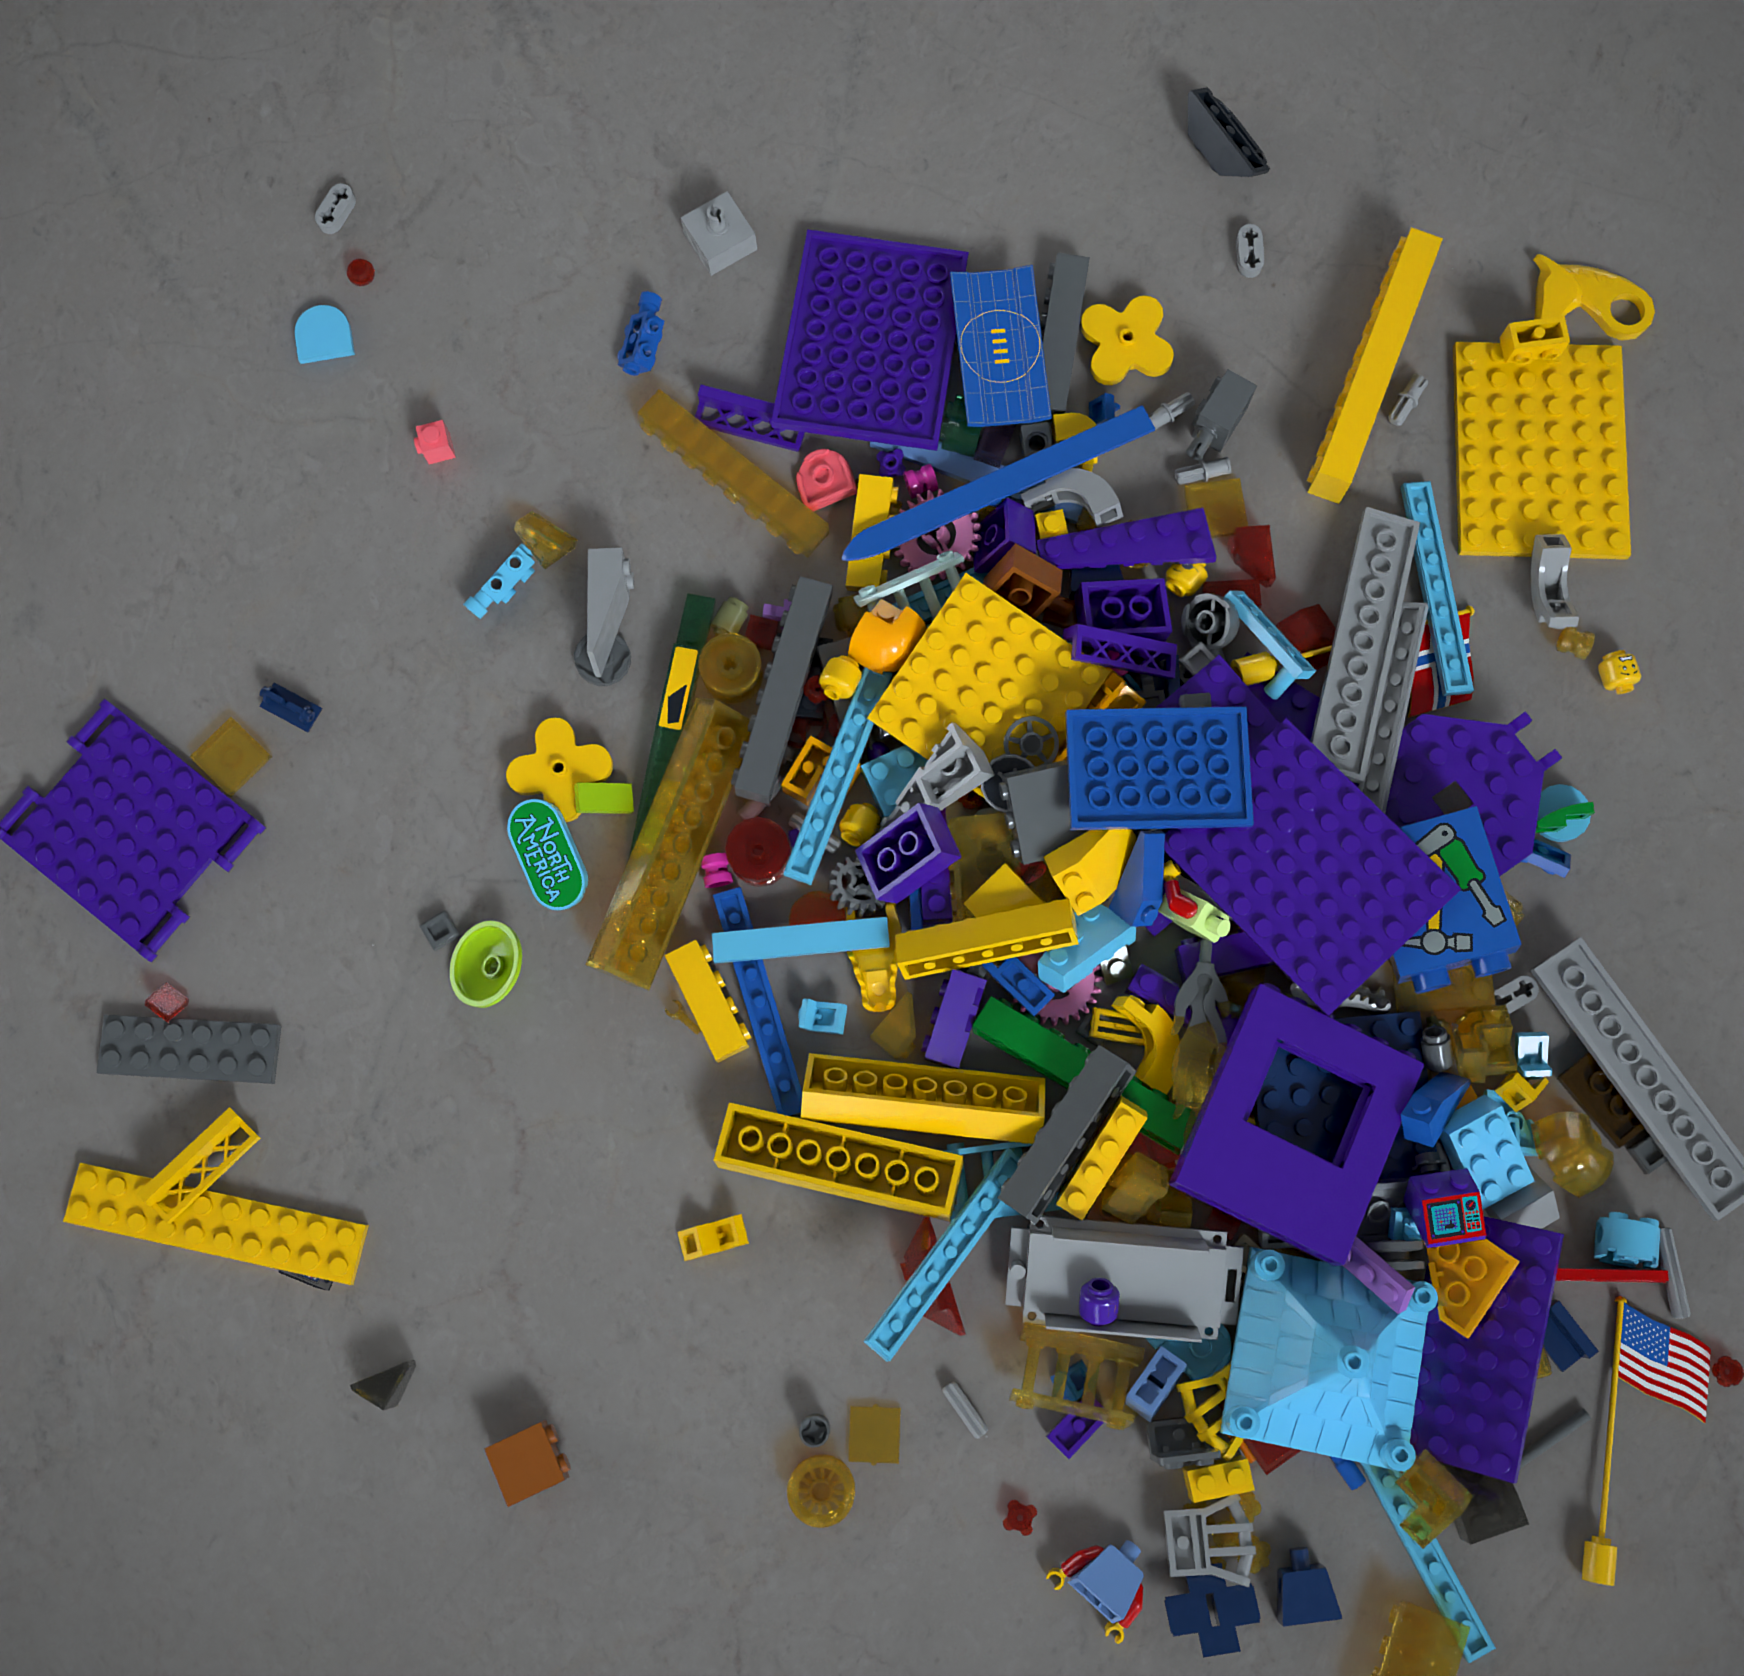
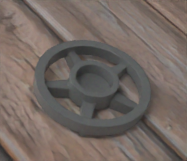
[1003,716,1059,766]

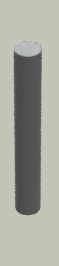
[1520,1409,1591,1469]

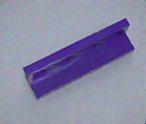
[693,384,805,452]
[1062,624,1177,679]

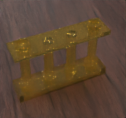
[1009,1322,1145,1430]

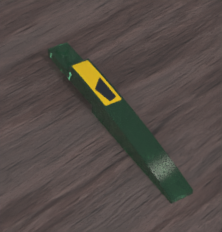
[627,593,716,875]

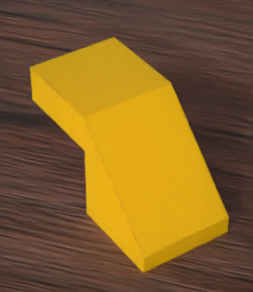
[677,1214,749,1261]

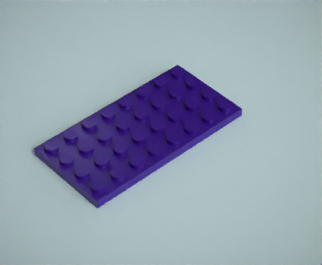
[1410,1216,1564,1484]

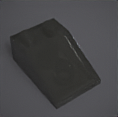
[1431,1460,1529,1544]

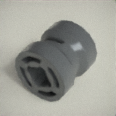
[799,1414,830,1448]

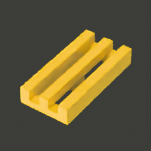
[1089,1007,1145,1046]

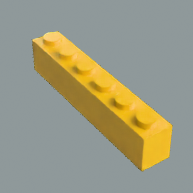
[895,898,1079,980]

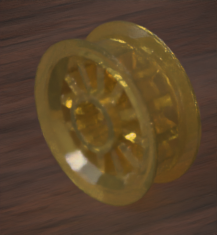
[787,1454,855,1528]

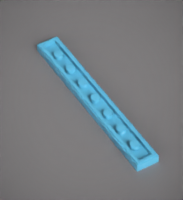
[1400,481,1474,696]
[783,667,893,885]
[863,1148,1020,1362]
[1359,1462,1496,1663]

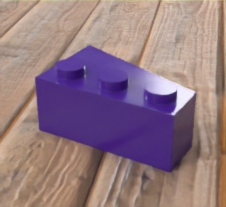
[921,969,987,1069]

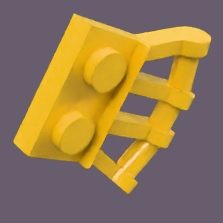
[1176,1362,1244,1462]

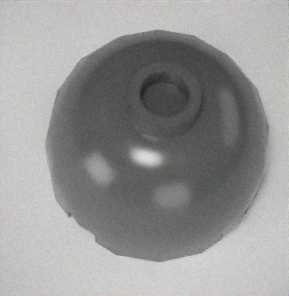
[1181,593,1240,650]

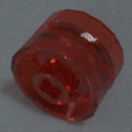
[725,817,791,887]

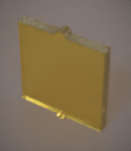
[849,1404,901,1466]

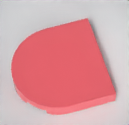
[796,448,858,514]

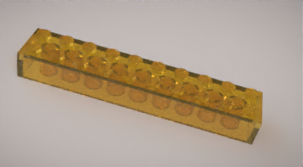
[585,698,751,991]

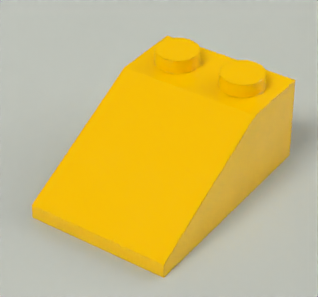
[1044,829,1137,916]

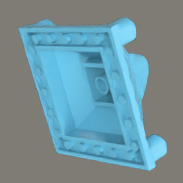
[1220,1247,1438,1472]

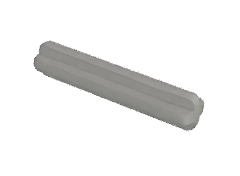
[1659,1227,1691,1319]

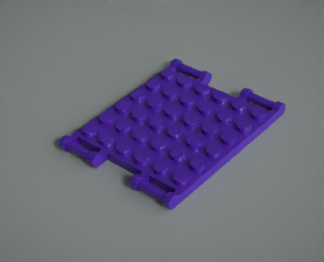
[0,698,266,962]

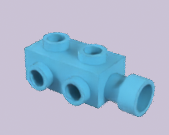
[463,543,535,619]

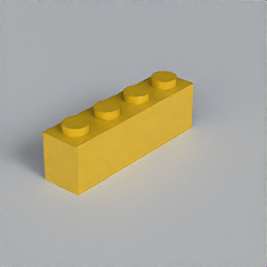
[845,474,899,592]
[664,940,751,1063]
[1056,1096,1148,1221]

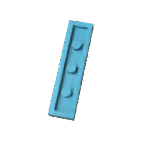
[1224,590,1316,700]

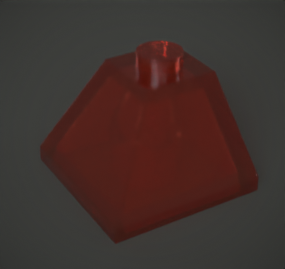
[1276,604,1336,680]

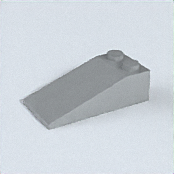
[587,547,634,677]

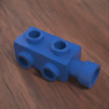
[617,291,665,376]

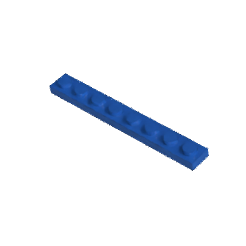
[713,887,802,1116]

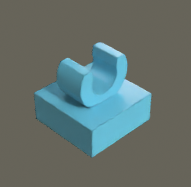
[1388,1208,1422,1241]

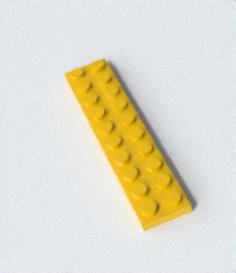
[63,1163,369,1285]

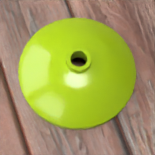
[450,921,522,1008]

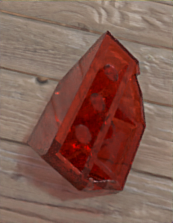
[900,1217,966,1336]

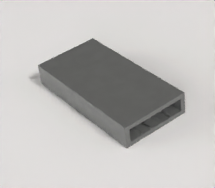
[999,760,1171,865]

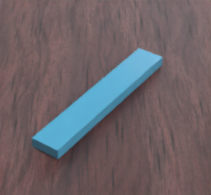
[712,917,890,964]

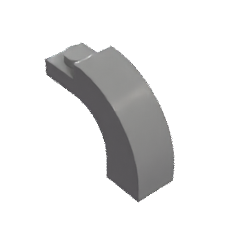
[1020,468,1124,528]
[1531,534,1579,629]

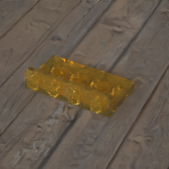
[947,813,1022,922]
[1372,1599,1471,1676]

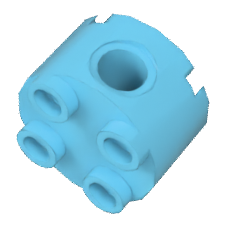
[1593,1212,1661,1269]

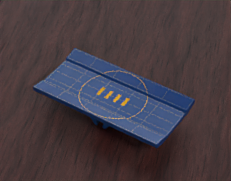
[950,265,1052,427]

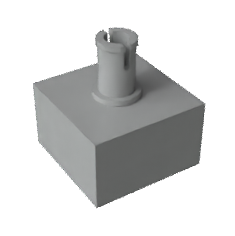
[680,191,757,276]

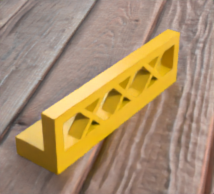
[137,1107,261,1225]

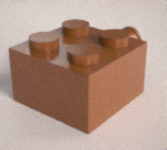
[983,543,1074,620]

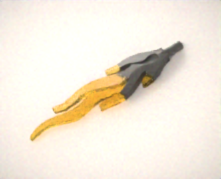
[1171,940,1230,1146]

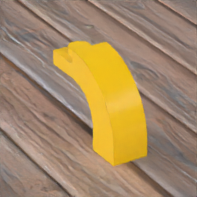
[1111,995,1181,1095]

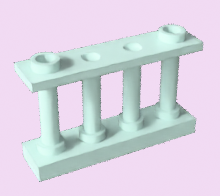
[853,551,965,628]

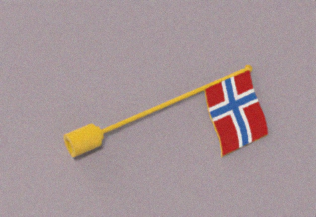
[1231,605,1475,718]

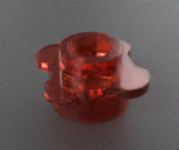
[1003,1500,1037,1536]

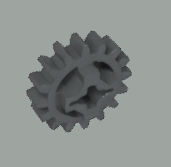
[827,857,885,917]

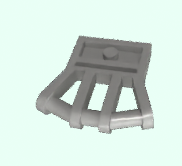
[1164,1494,1256,1587]

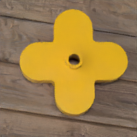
[1080,296,1174,385]
[506,718,613,822]

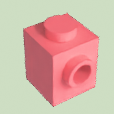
[414,420,456,465]

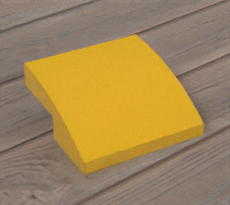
[963,863,1046,918]

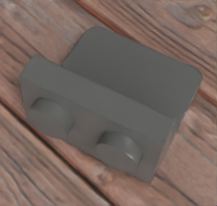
[1145,1414,1221,1469]

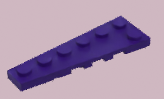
[1036,508,1217,569]

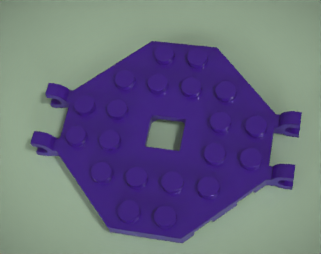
[1385,711,1562,876]

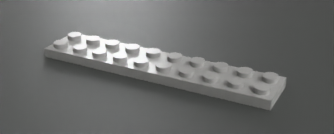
[1310,507,1420,784]
[1530,937,1744,1221]

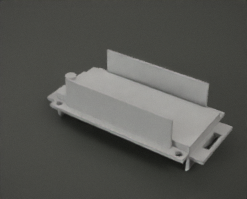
[1005,1215,1244,1343]

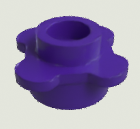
[877,449,906,477]

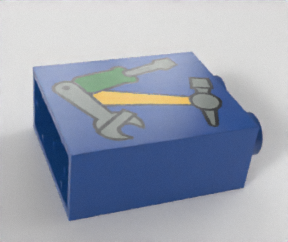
[1390,806,1522,994]

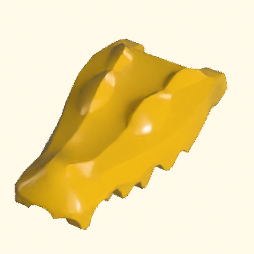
[846,902,902,1012]

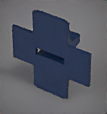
[1164,1563,1261,1658]

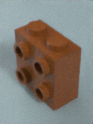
[484,1419,571,1507]

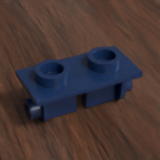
[259,683,323,733]

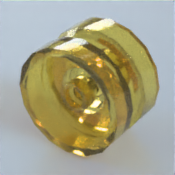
[698,633,764,704]

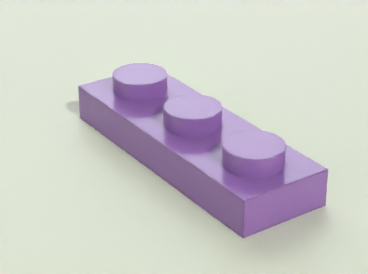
[1342,1237,1415,1314]

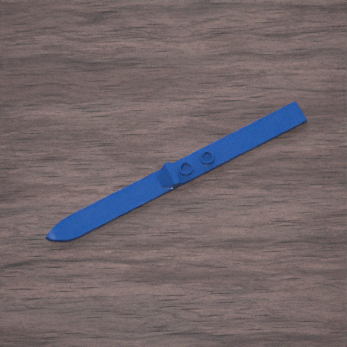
[842,405,1155,561]

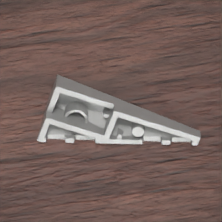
[878,722,995,833]

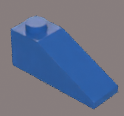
[1109,830,1165,927]
[1401,1072,1471,1147]

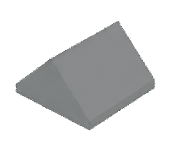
[1485,1165,1560,1229]

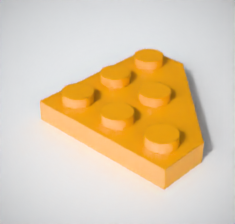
[1423,1238,1520,1339]

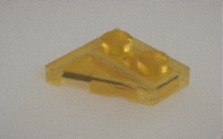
[514,511,578,569]

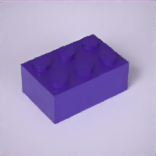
[1074,578,1172,646]
[855,802,962,904]

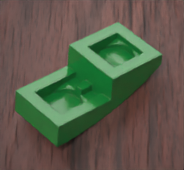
[1535,802,1595,833]

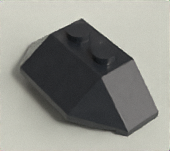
[1188,87,1270,177]

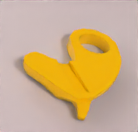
[1533,254,1655,341]

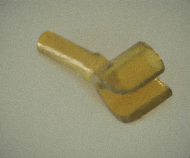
[665,1000,701,1035]

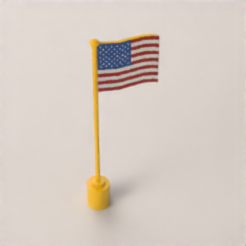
[1582,1296,1711,1586]

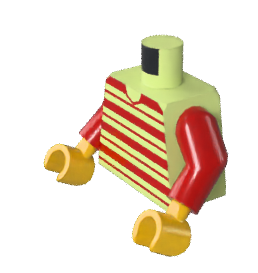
[1158,859,1231,943]

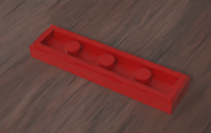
[1555,1268,1669,1283]

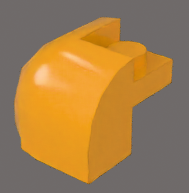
[848,599,928,675]

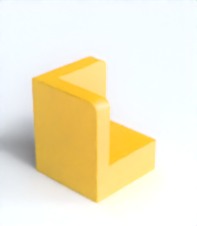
[1494,1069,1549,1112]

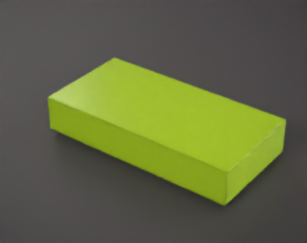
[574,782,634,814]

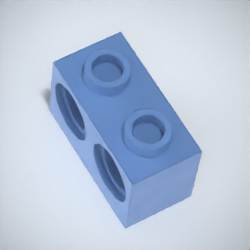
[1125,1346,1187,1422]

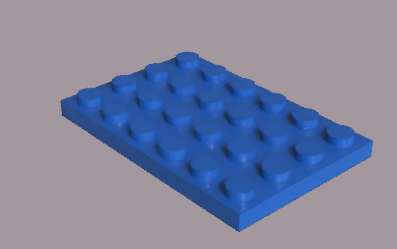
[1065,707,1254,830]

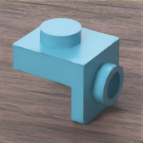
[798,998,847,1035]
[1514,1032,1552,1080]

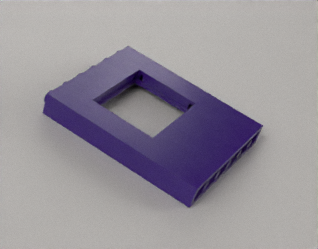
[1168,983,1424,1266]

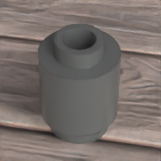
[1420,1026,1454,1073]

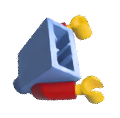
[1046,1540,1144,1644]

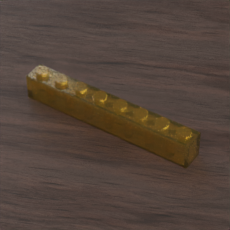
[637,389,829,558]

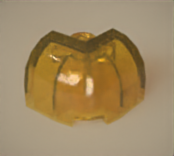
[1450,1005,1517,1083]
[1531,1111,1614,1198]

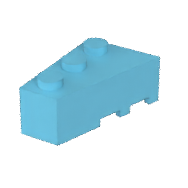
[1038,904,1136,993]

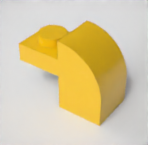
[1051,413,1098,472]

